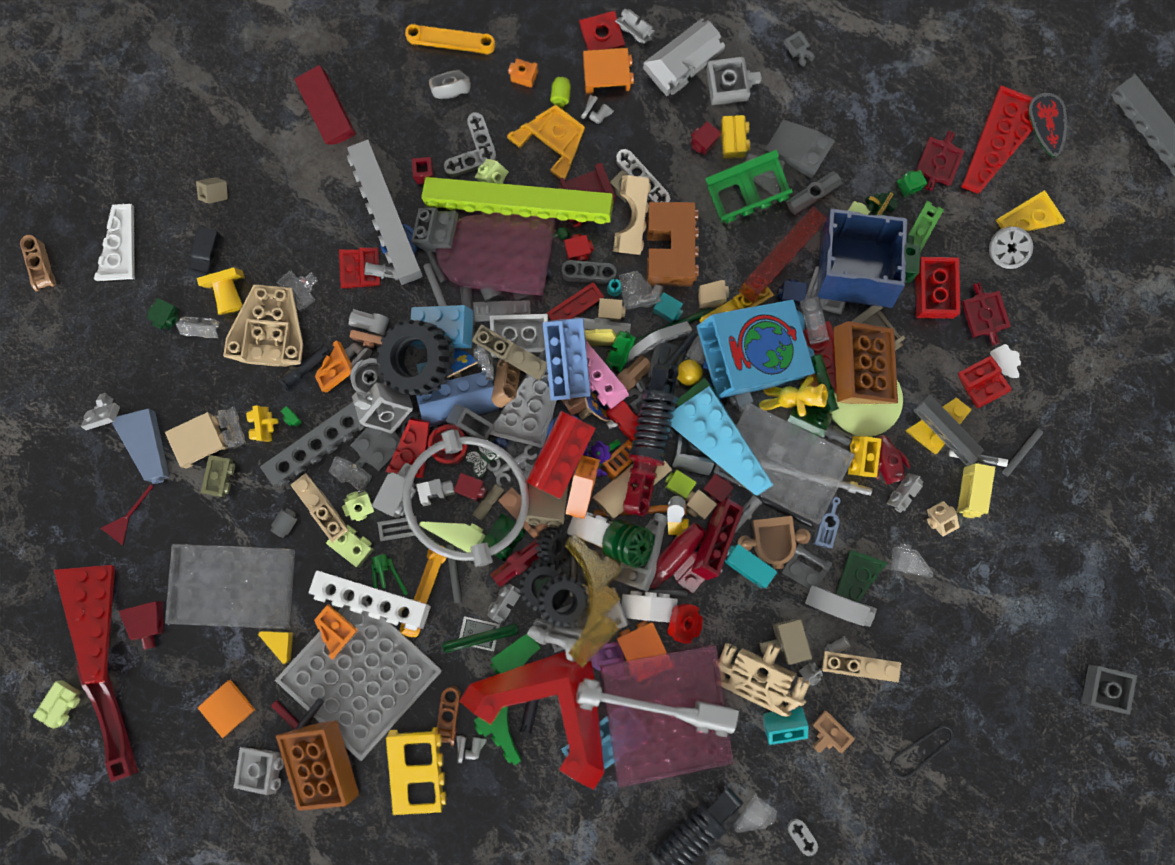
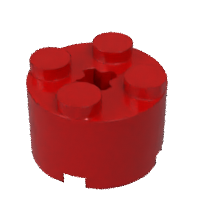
[428,425,469,466]

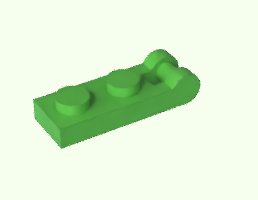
[908,201,944,252]

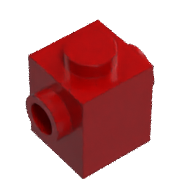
[564,234,594,261]

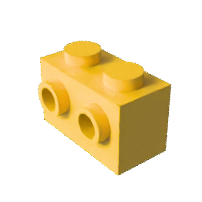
[848,436,882,477]

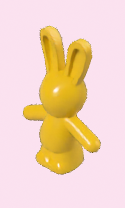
[759,376,828,416]

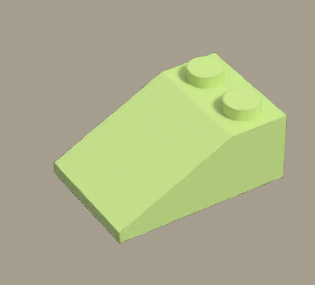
[420,522,486,553]

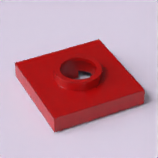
[579,11,625,51]

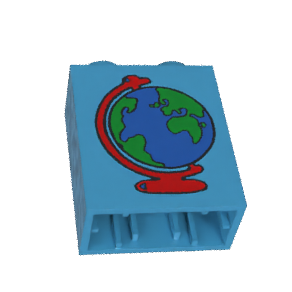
[697,300,815,399]

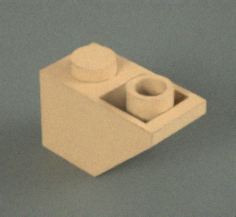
[698,280,729,309]

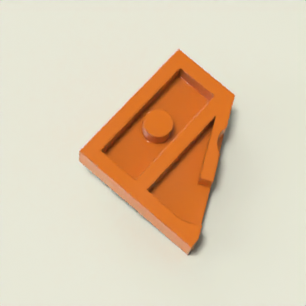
[315,341,353,393]

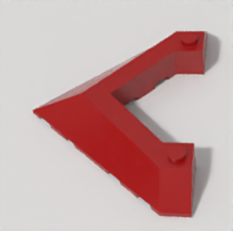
[459,643,604,790]

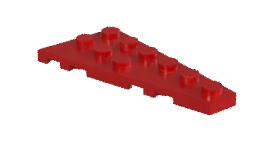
[961,86,1034,194]
[54,565,115,684]

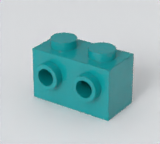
[763,707,808,745]

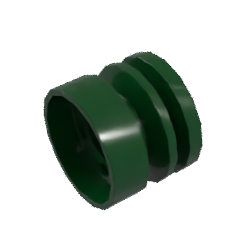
[602,520,654,568]

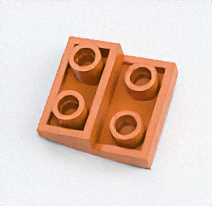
[198,680,255,738]

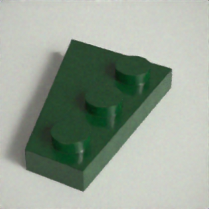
[835,550,888,602]

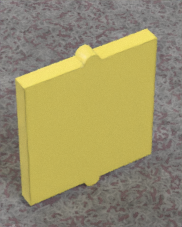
[585,329,616,346]

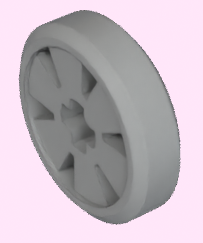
[989,226,1033,269]

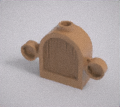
[737,516,810,569]

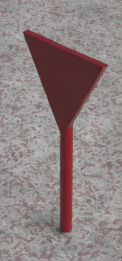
[100,484,153,546]

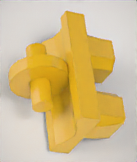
[246,405,278,442]

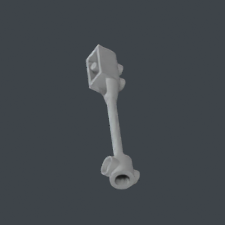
[577,678,739,737]

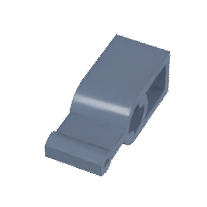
[812,497,840,549]

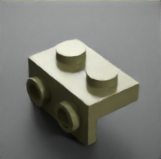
[201,455,235,498]

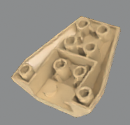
[223,285,303,367]

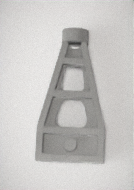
[614,513,668,592]

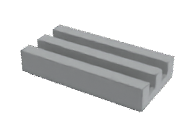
[377,516,417,542]

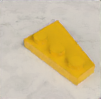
[905,398,972,454]

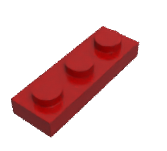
[547,282,604,320]

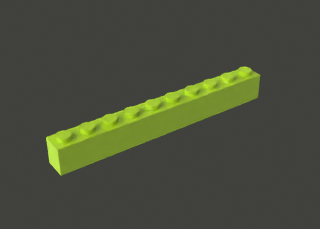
[422,177,613,224]

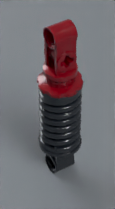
[623,364,679,516]

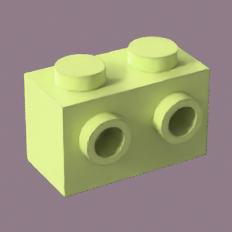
[326,525,374,568]

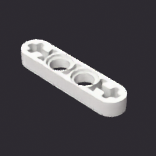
[616,149,670,202]

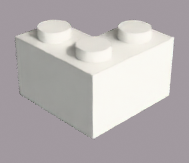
[567,512,612,548]
[621,591,677,622]

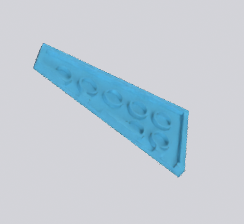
[669,386,774,496]

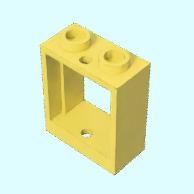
[957,463,995,518]

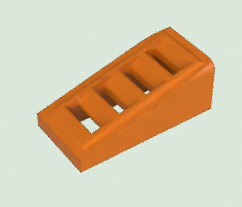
[600,439,633,480]

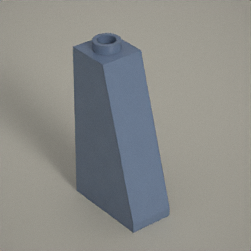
[112,409,170,484]

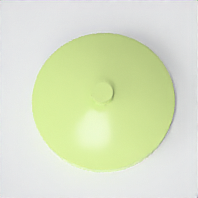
[829,380,903,437]

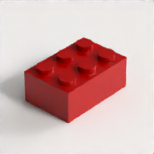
[915,257,960,319]

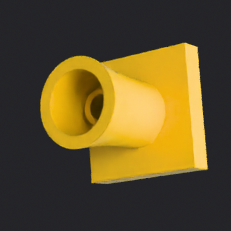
[197,268,245,315]

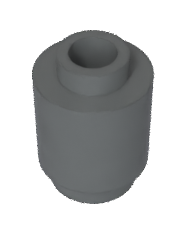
[270,508,298,538]

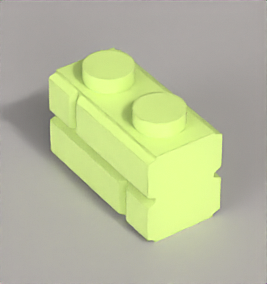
[34,680,81,728]

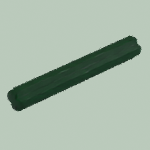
[442,624,519,653]

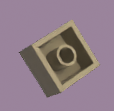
[759,619,812,665]

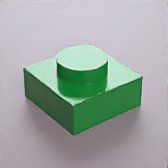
[281,406,303,428]

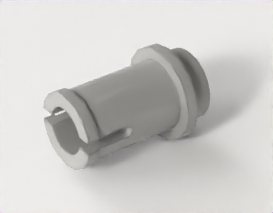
[824,636,851,653]

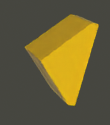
[258,631,293,664]

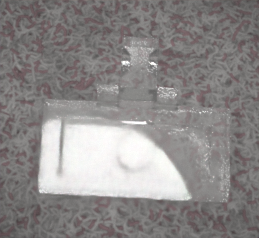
[277,270,318,312]

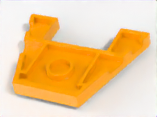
[507,105,585,180]

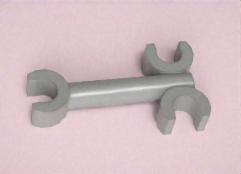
[487,445,538,487]

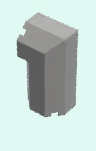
[643,18,725,96]

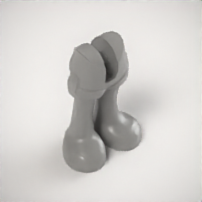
[527,618,588,662]

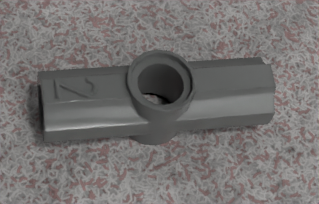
[786,171,842,215]

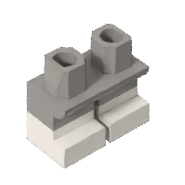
[416,479,455,506]

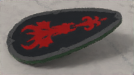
[1028,93,1067,157]

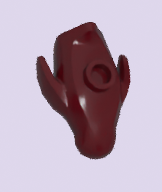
[875,435,910,484]

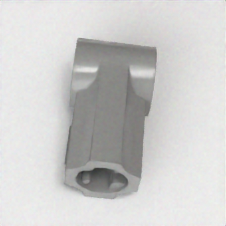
[349,309,389,337]

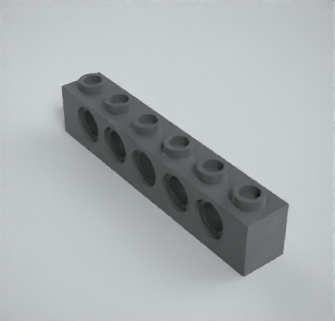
[260,402,367,487]

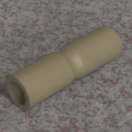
[472,483,504,521]

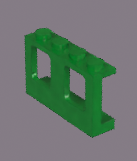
[705,150,793,224]

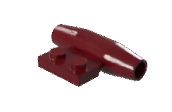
[650,522,706,593]

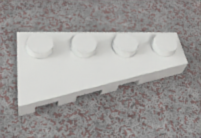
[94,204,135,281]

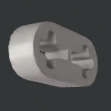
[787,819,818,856]

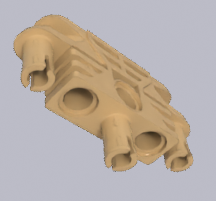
[715,643,810,717]

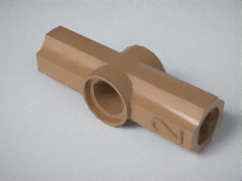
[617,355,650,393]

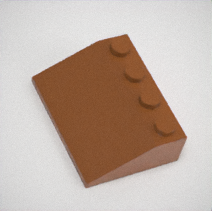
[834,321,898,404]
[276,720,359,811]

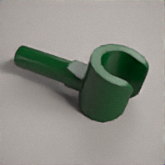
[543,227,570,241]

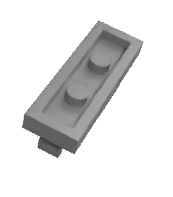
[473,300,531,322]

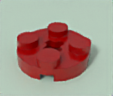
[668,603,703,644]

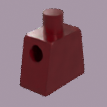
[119,601,164,650]

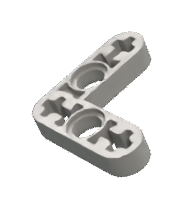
[444,113,496,177]
[627,321,692,362]

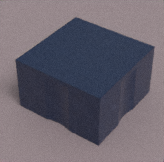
[817,209,907,308]

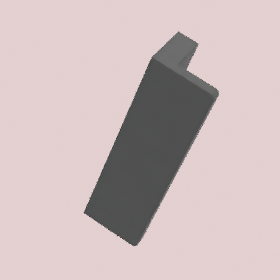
[913,395,984,466]

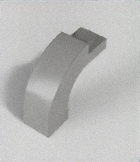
[805,585,877,627]

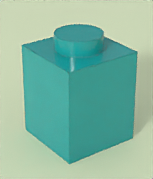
[653,292,683,323]

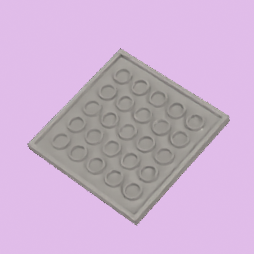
[275,594,443,761]

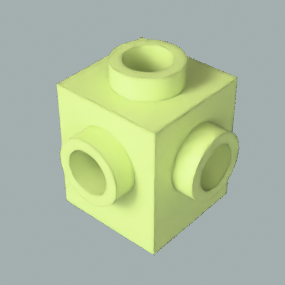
[475,159,508,184]
[342,491,374,521]

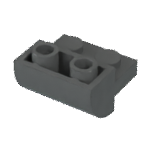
[411,208,459,252]

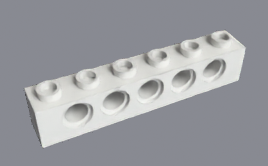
[309,570,431,631]

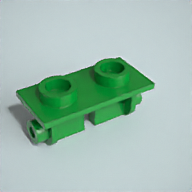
[605,330,635,372]

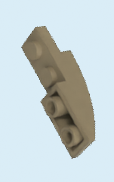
[472,324,547,381]

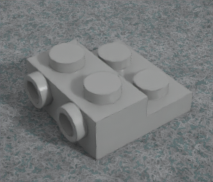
[234,747,284,795]

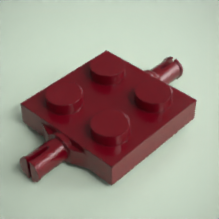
[915,131,965,191]
[961,282,1011,346]

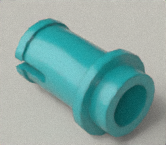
[607,279,622,297]

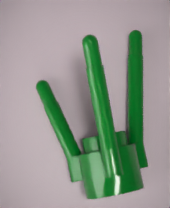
[371,554,408,595]

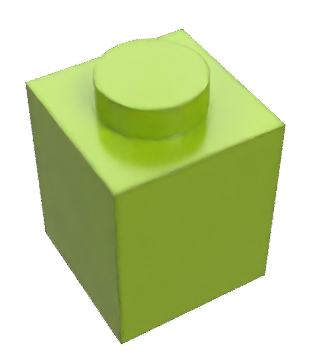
[665,470,697,500]

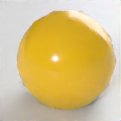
[677,360,703,386]

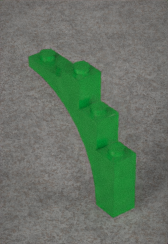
[474,634,541,766]

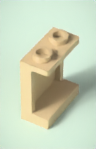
[165,412,228,469]

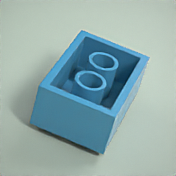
[411,305,473,349]

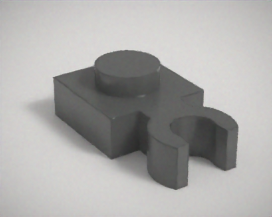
[784,31,814,66]

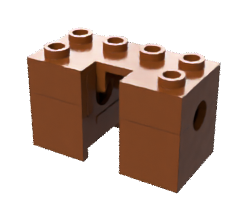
[647,202,699,287]

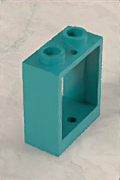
[724,544,777,588]

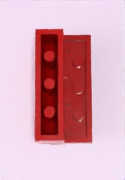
[526,411,596,499]

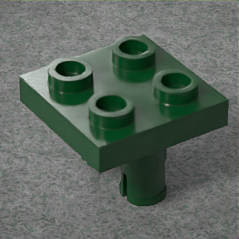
[787,405,832,444]

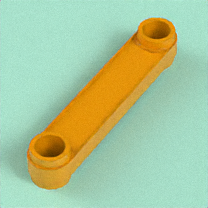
[405,24,495,54]
[400,545,447,638]

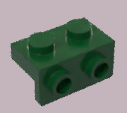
[482,513,526,561]

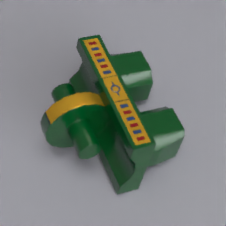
[865,191,898,216]

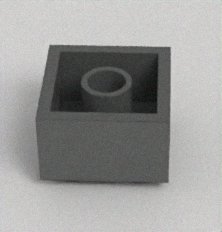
[1081,665,1137,715]

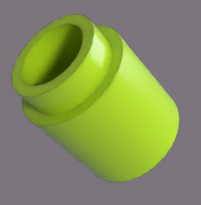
[550,77,571,107]

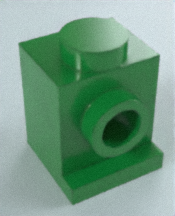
[897,170,927,197]

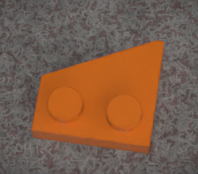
[315,604,358,660]

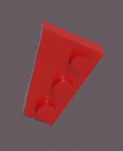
[386,418,430,478]

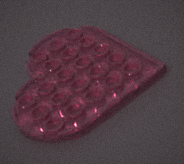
[436,185,555,296]

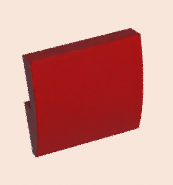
[339,248,380,288]
[958,356,1012,409]

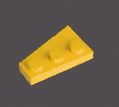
[996,190,1065,232]

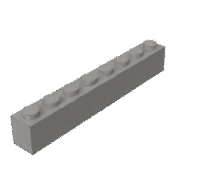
[346,140,423,285]

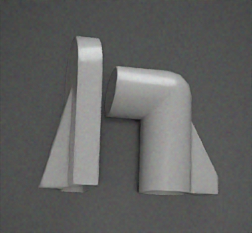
[581,95,613,124]
[344,343,372,367]
[456,735,486,763]

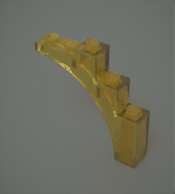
[565,534,622,668]

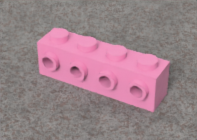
[586,341,629,409]

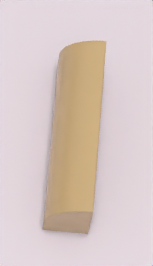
[592,460,672,521]

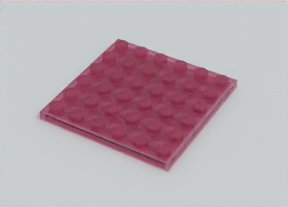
[600,645,733,787]

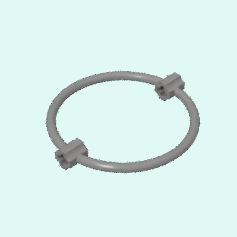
[403,430,529,567]

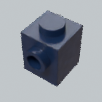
[777,279,807,307]

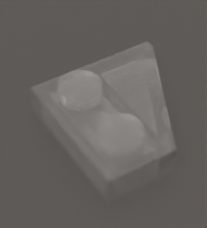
[619,271,661,310]

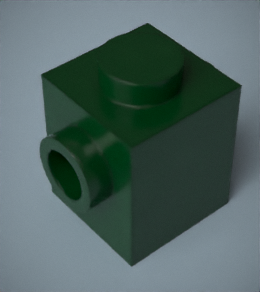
[146,298,180,330]

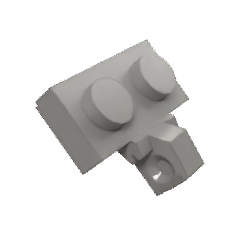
[81,393,120,430]

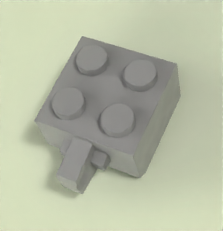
[706,57,761,105]
[352,382,413,434]
[372,463,416,519]

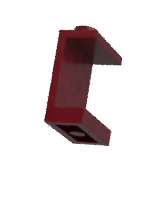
[558,163,615,203]

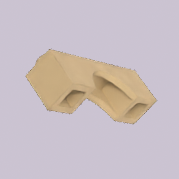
[613,175,651,255]

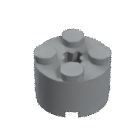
[350,358,390,393]

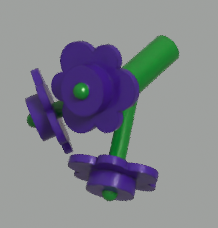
[583,439,621,477]

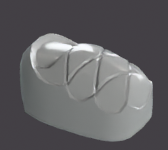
[429,70,471,99]

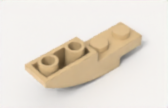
[291,473,348,543]
[822,651,901,682]

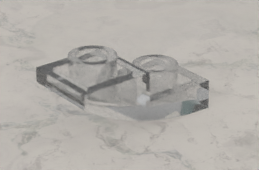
[474,345,494,380]
[329,456,372,493]

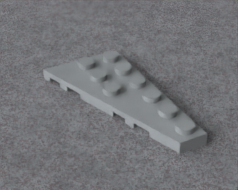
[490,347,557,448]

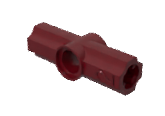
[490,539,540,588]

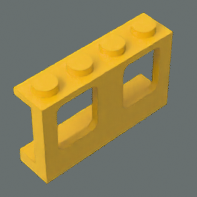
[386,727,447,815]

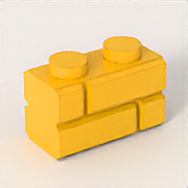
[721,115,750,158]

